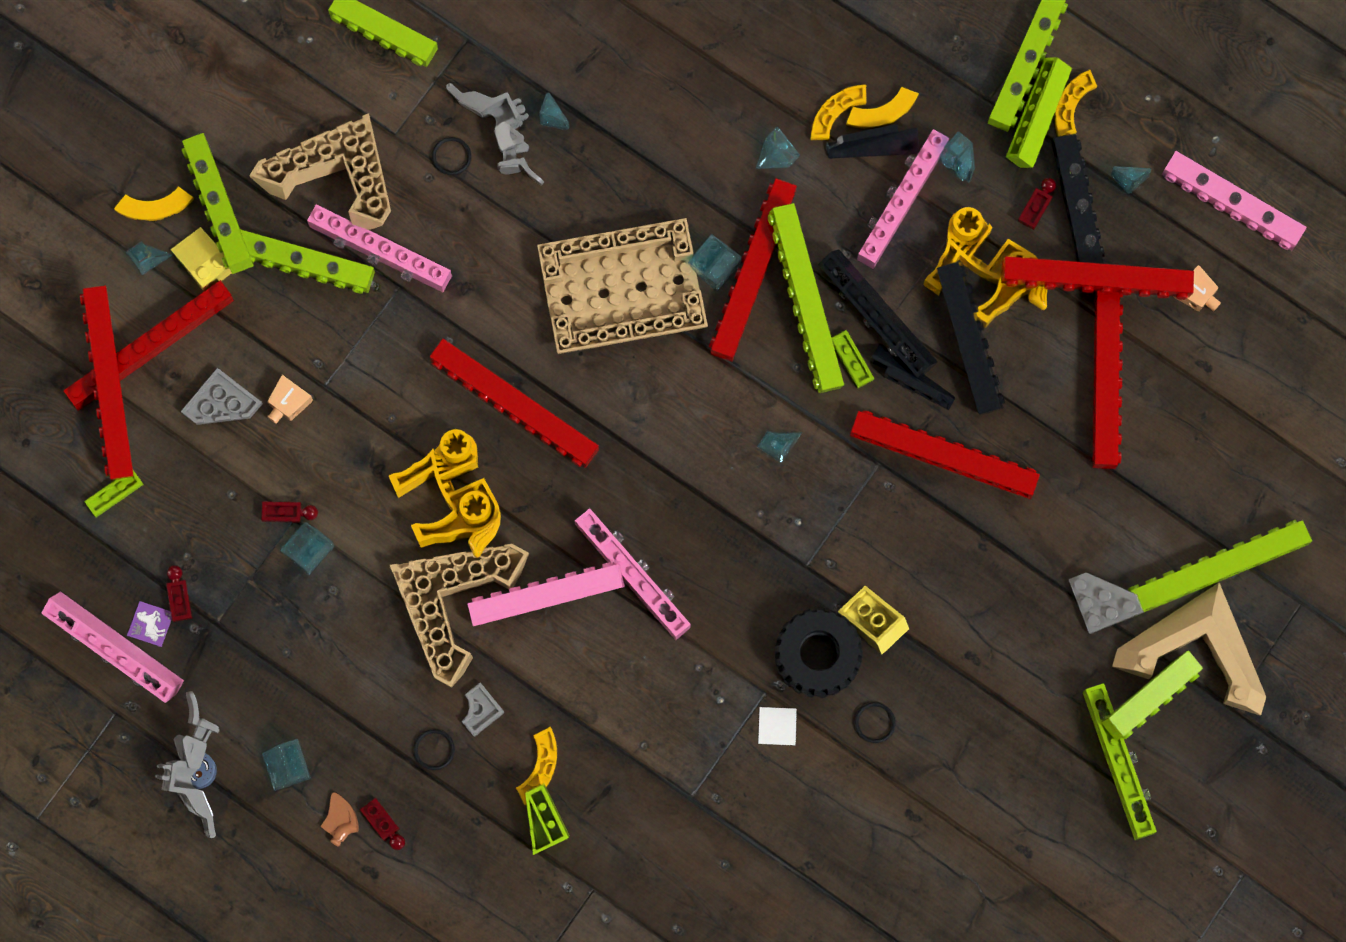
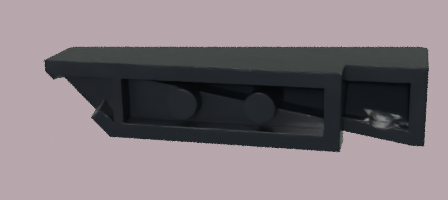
[825,124,920,159]
[870,344,955,410]

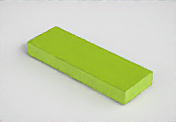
[832,330,874,389]
[84,470,144,518]

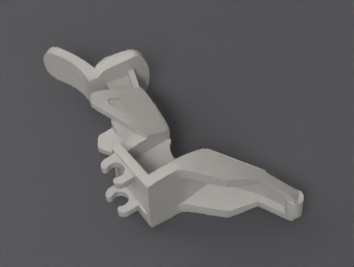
[446,83,544,186]
[155,691,220,838]

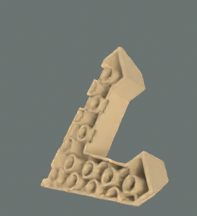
[249,113,391,230]
[390,544,529,688]
[1112,583,1266,716]

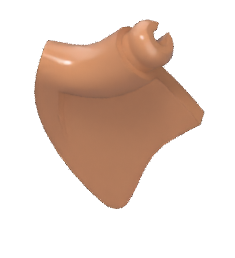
[321,793,359,846]

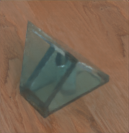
[539,92,569,130]
[756,127,800,169]
[1111,166,1151,194]
[126,241,174,275]
[757,431,803,463]

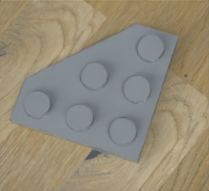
[181,368,262,425]
[1069,573,1144,634]

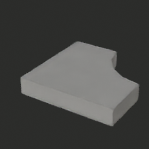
[462,682,504,737]

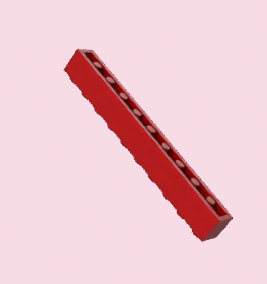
[709,178,797,362]
[1001,256,1194,300]
[64,280,234,411]
[80,285,134,480]
[1093,291,1123,469]
[430,339,599,468]
[850,410,1040,500]

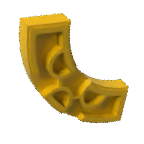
[1054,70,1097,137]
[811,85,866,140]
[846,87,919,129]
[114,186,194,221]
[516,727,557,806]

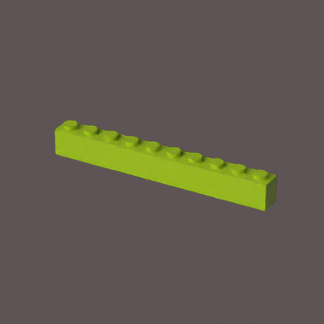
[768,203,844,393]
[1128,520,1312,616]

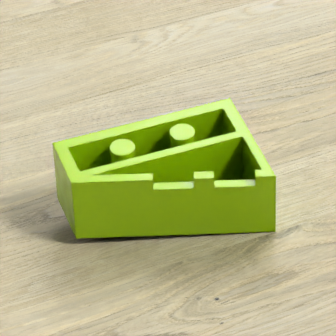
[525,783,570,855]

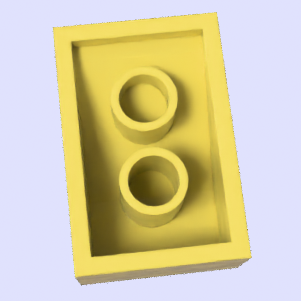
[171,227,232,291]
[838,586,909,654]

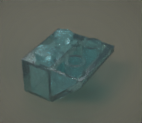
[940,131,975,183]
[688,234,741,291]
[280,522,334,575]
[262,739,312,791]

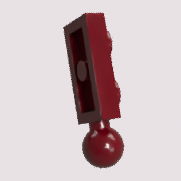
[1018,178,1056,230]
[261,501,318,523]
[166,565,193,622]
[360,798,405,850]

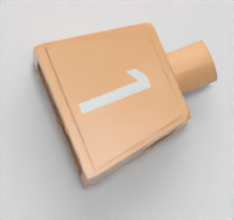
[1173,265,1221,311]
[268,375,313,424]

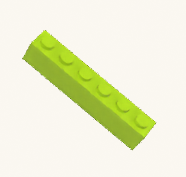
[328,0,438,67]
[1006,57,1072,168]
[1101,650,1203,741]

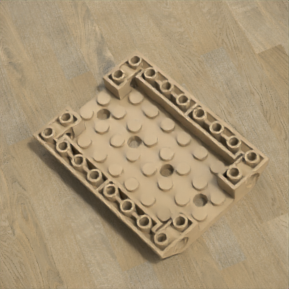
[537,218,708,354]

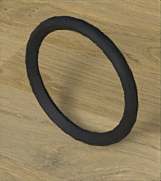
[432,137,471,175]
[855,702,896,743]
[414,729,455,770]

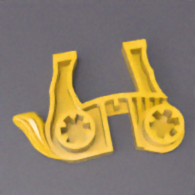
[923,207,1048,328]
[389,429,501,558]

